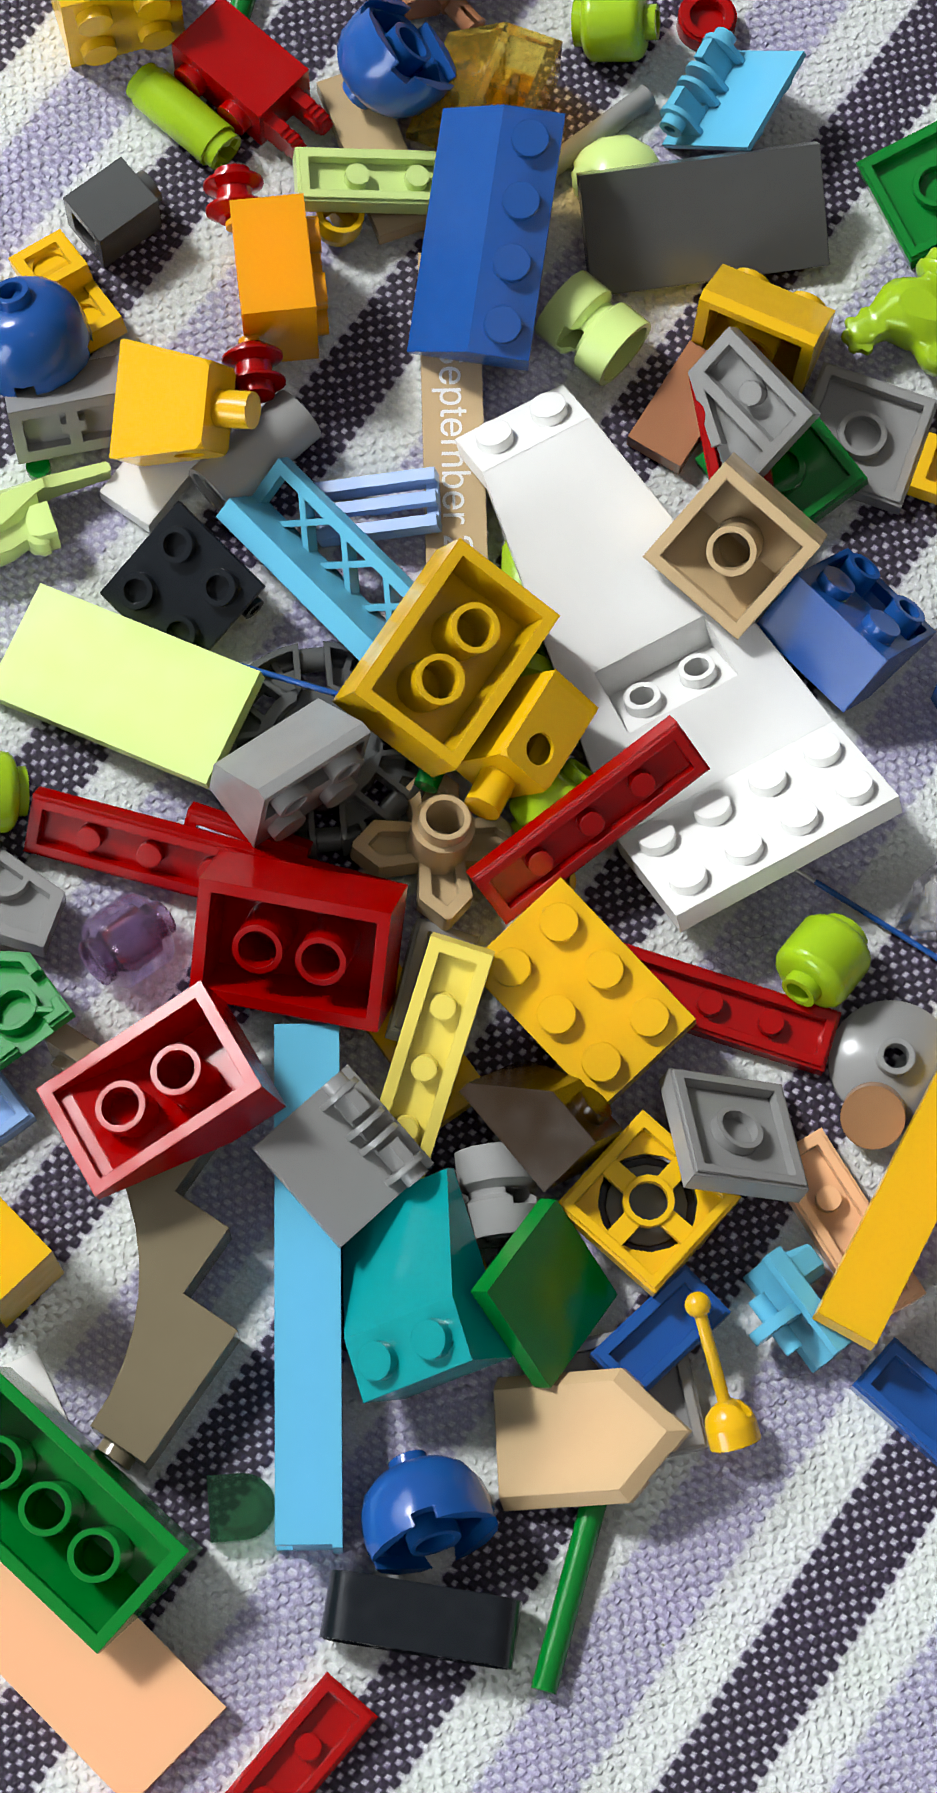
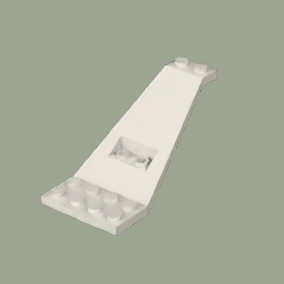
[455,384,902,932]

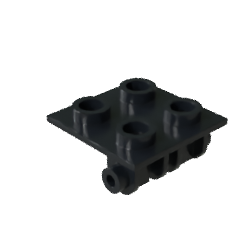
[100,501,266,651]

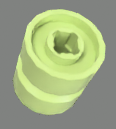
[535,270,651,386]

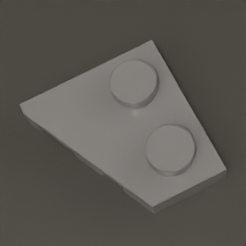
[688,327,821,477]

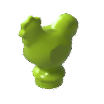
[841,247,937,377]

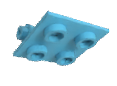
[659,27,807,151]

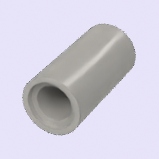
[189,390,321,512]

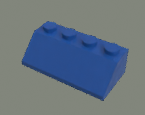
[407,104,566,371]

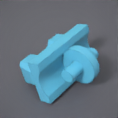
[743,1244,852,1373]

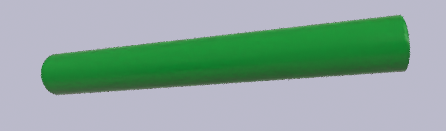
[531,1505,607,1695]

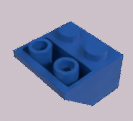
[756,548,937,713]

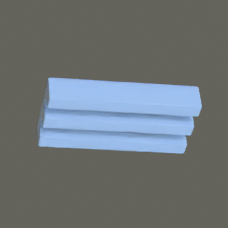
[314,467,442,548]

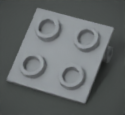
[252,1064,434,1248]

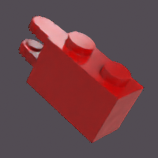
[171,0,334,159]

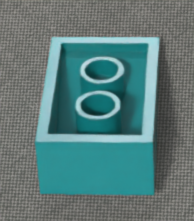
[342,1168,512,1403]

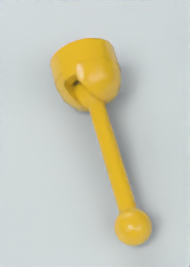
[685,1291,761,1453]

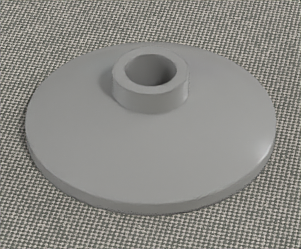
[828,1000,937,1126]

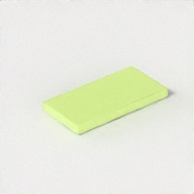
[0,583,265,790]

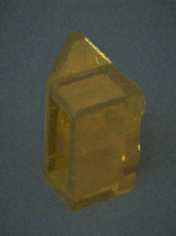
[406,22,563,149]

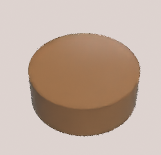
[840,1082,906,1150]

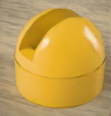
[315,212,365,247]

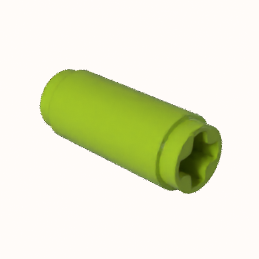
[126,62,241,170]

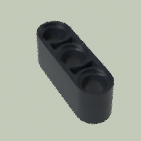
[319,1570,523,1670]

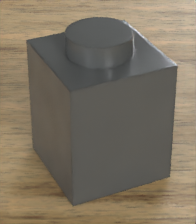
[63,157,163,268]

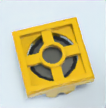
[558,1109,741,1297]

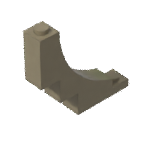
[45,1024,241,1471]

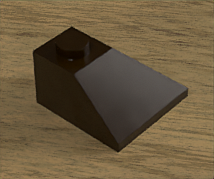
[459,1059,623,1192]

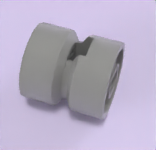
[454,1142,542,1249]

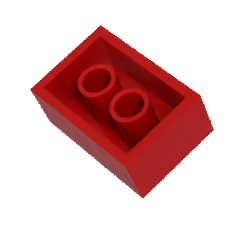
[189,850,408,1033]

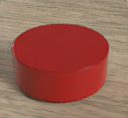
[676,0,737,52]

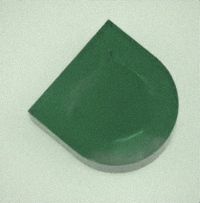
[207,1473,275,1545]

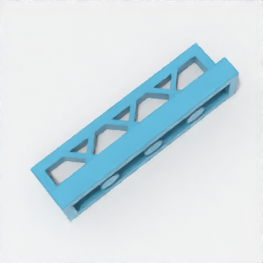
[216,457,414,661]

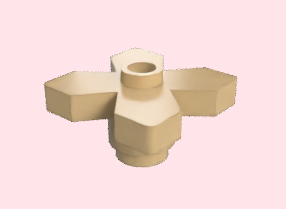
[350,774,515,931]

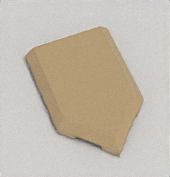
[493,1368,692,1511]

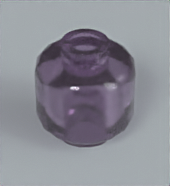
[78,893,176,988]

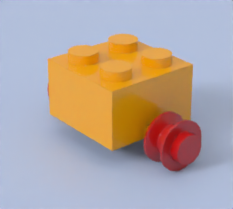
[203,163,329,403]

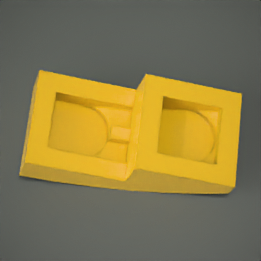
[8,229,127,354]

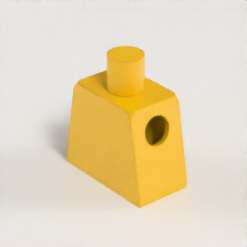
[109,339,261,466]
[456,669,599,820]

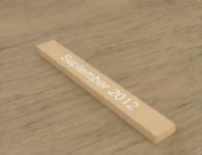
[418,253,488,564]

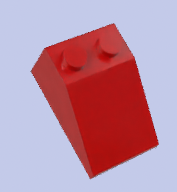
[36,980,287,1200]

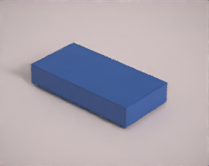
[589,1264,731,1392]
[849,1337,937,1466]

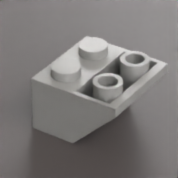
[209,698,371,848]

